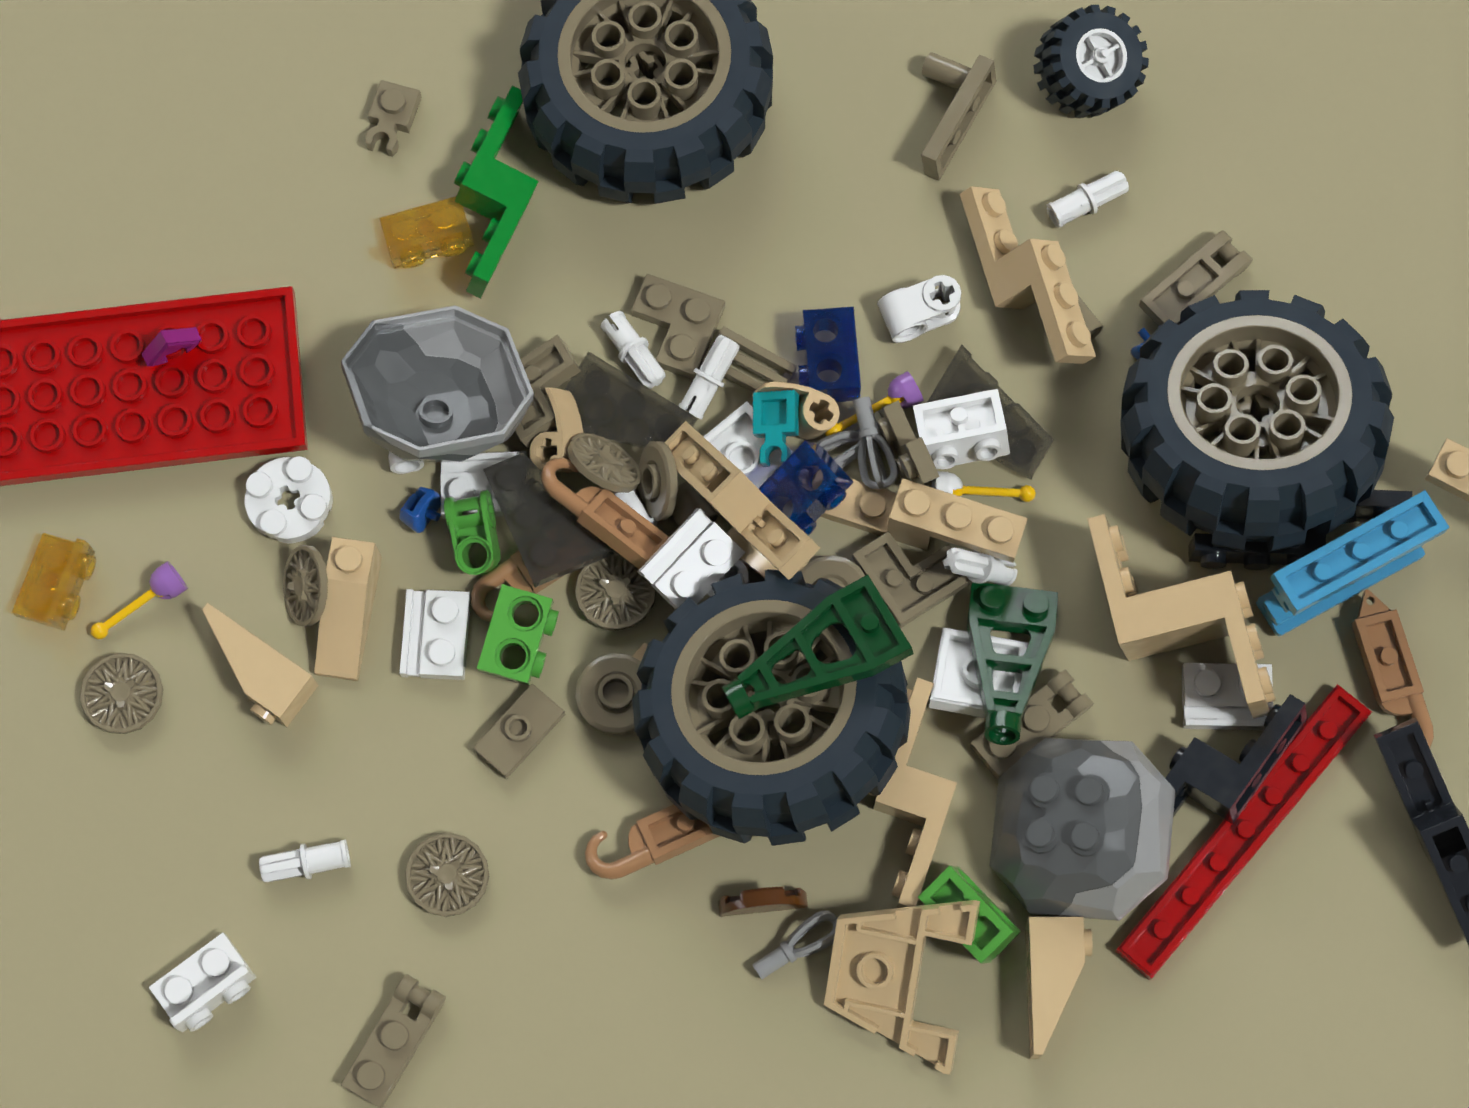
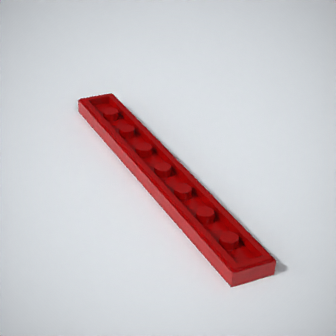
[1115,684,1372,980]

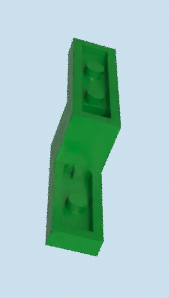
[453,85,539,299]

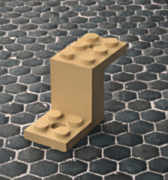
[1087,514,1276,719]

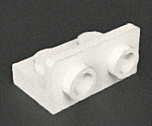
[913,389,1010,469]
[149,933,257,1032]

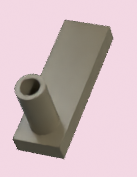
[921,52,997,180]

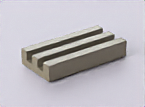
[702,326,797,393]

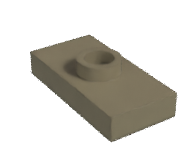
[473,683,566,779]

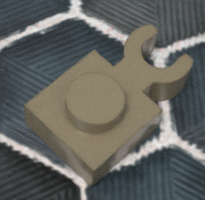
[365,80,422,157]

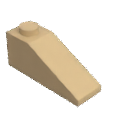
[314,537,382,681]
[202,603,319,727]
[1025,917,1093,1059]

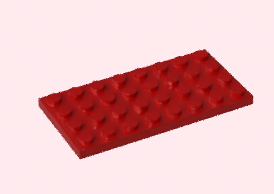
[0,286,308,486]

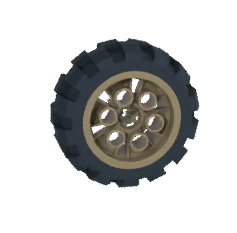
[518,0,773,204]
[1120,290,1394,552]
[632,569,911,846]

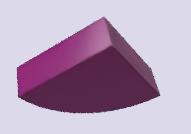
[142,327,202,366]

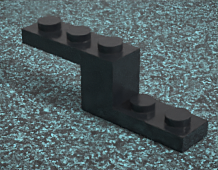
[1188,490,1412,570]
[1165,694,1307,824]
[1373,718,1469,947]

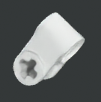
[877,275,961,343]

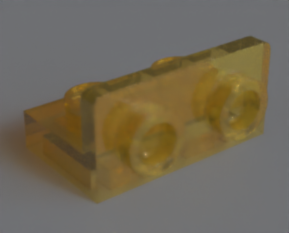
[379,196,474,269]
[12,533,96,631]

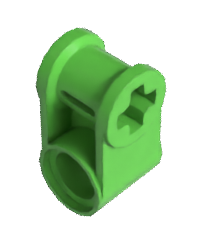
[444,490,501,575]

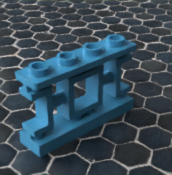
[1256,490,1450,637]

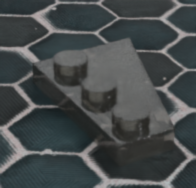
[564,352,697,448]

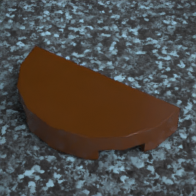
[718,887,808,917]

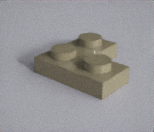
[632,274,725,380]
[515,334,581,448]
[876,400,940,485]
[852,531,972,628]

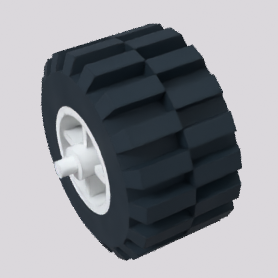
[1033,5,1149,118]

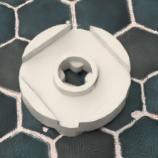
[245,456,333,544]

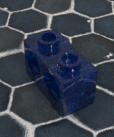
[795,306,861,402]
[759,441,854,536]

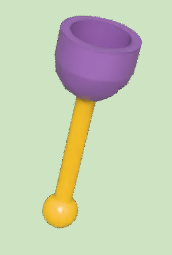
[825,371,924,436]
[91,561,188,639]

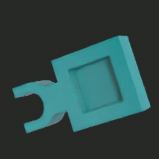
[753,390,799,467]

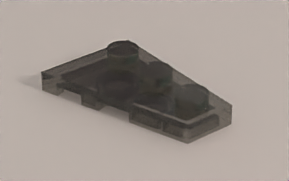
[927,345,1054,480]
[483,453,615,588]

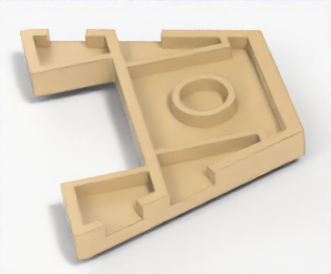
[824,900,980,1075]

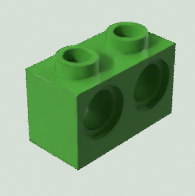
[477,584,559,686]
[918,865,1021,964]

